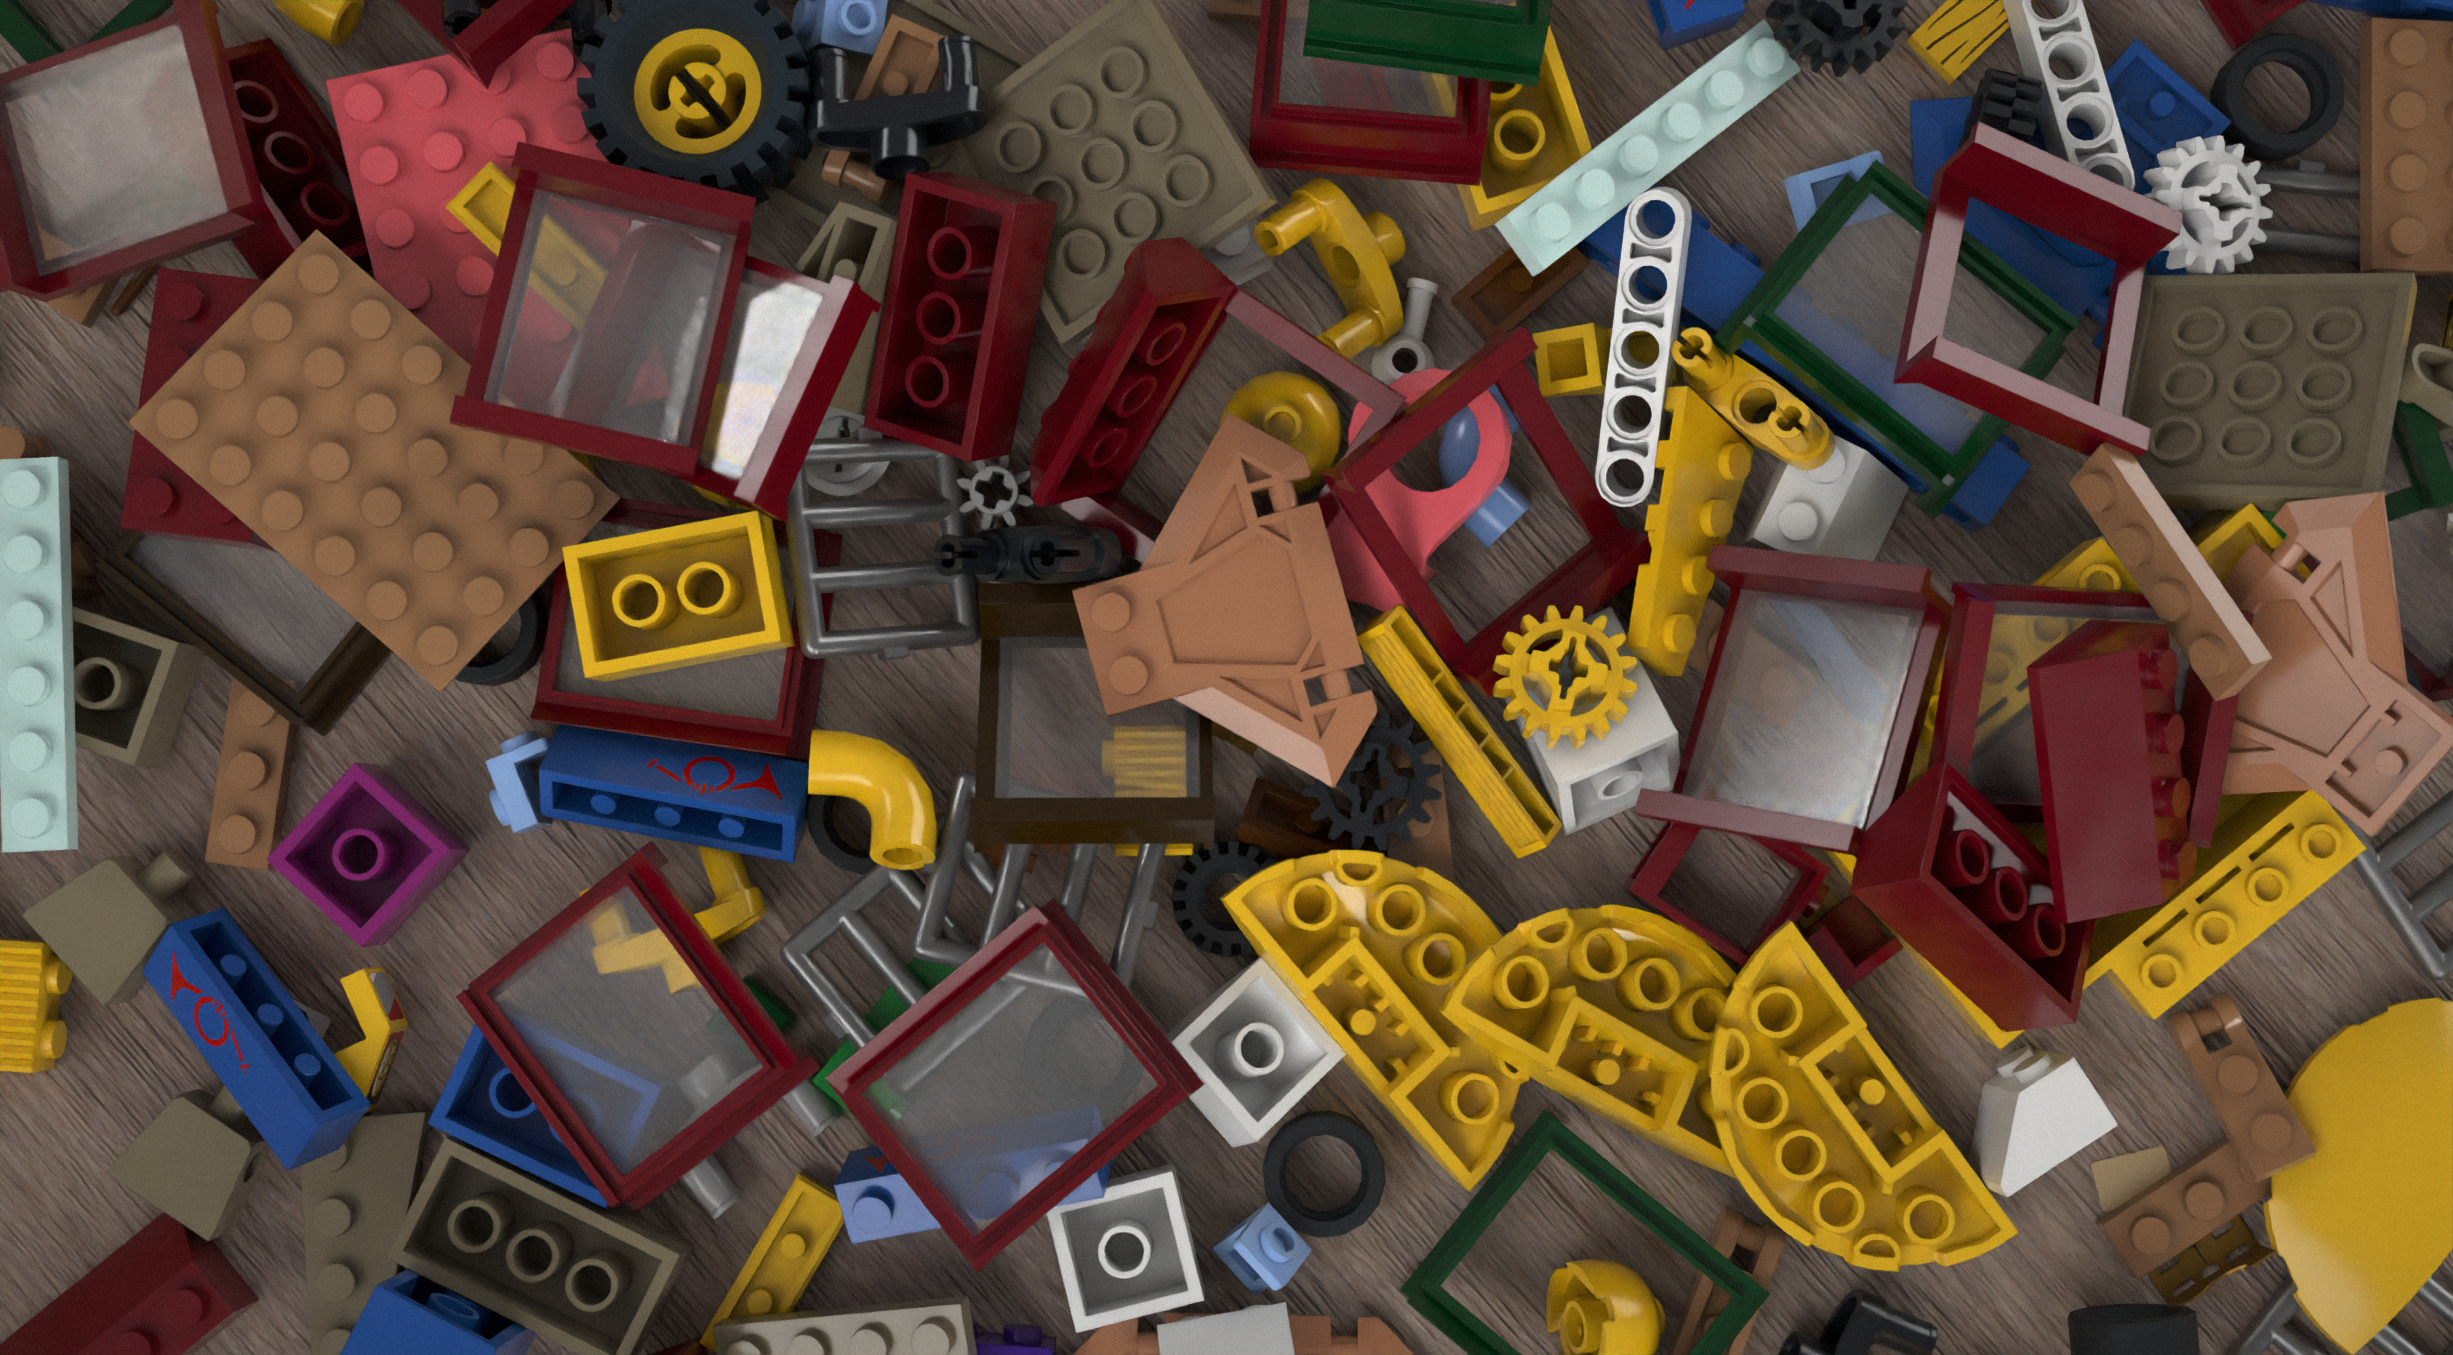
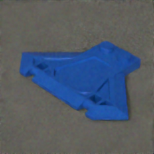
[1909,38,2231,351]

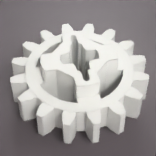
[2143,135,2273,275]

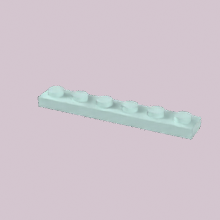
[1495,19,1801,277]
[0,457,78,853]

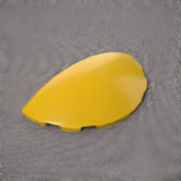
[1220,850,1530,1192]
[1439,905,1738,1180]
[1709,919,2019,1272]
[2263,998,2453,1355]

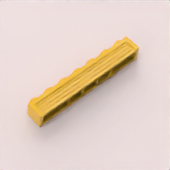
[1357,603,1563,859]

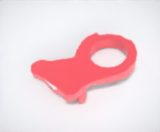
[1327,368,1512,612]

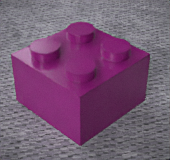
[266,762,471,947]

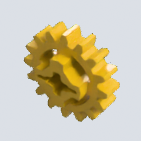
[1493,605,1638,749]

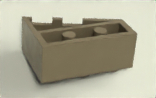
[725,201,898,416]

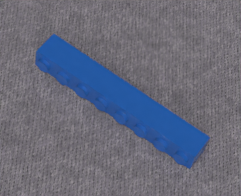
[1575,184,2031,533]

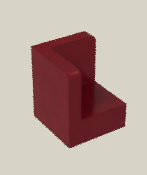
[1800,896,1904,992]

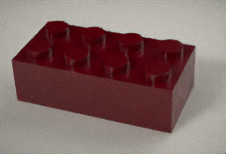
[863,172,1058,462]
[120,268,277,552]

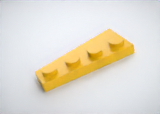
[1626,386,1755,677]

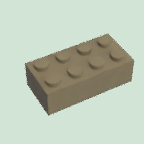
[72,603,204,768]
[385,1135,694,1355]

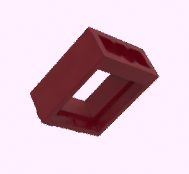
[1621,785,1831,969]

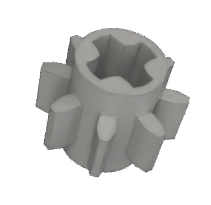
[957,455,1036,531]

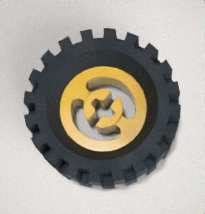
[577,0,813,207]

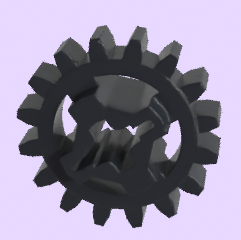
[1766,0,1906,77]
[1301,711,1443,851]

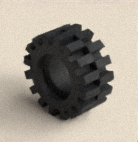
[1958,67,2043,148]
[1172,841,1275,957]

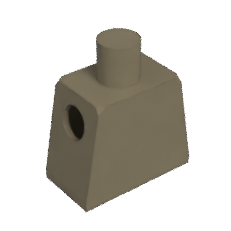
[21,848,195,1006]
[106,1085,270,1241]

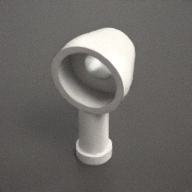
[1371,278,1439,386]

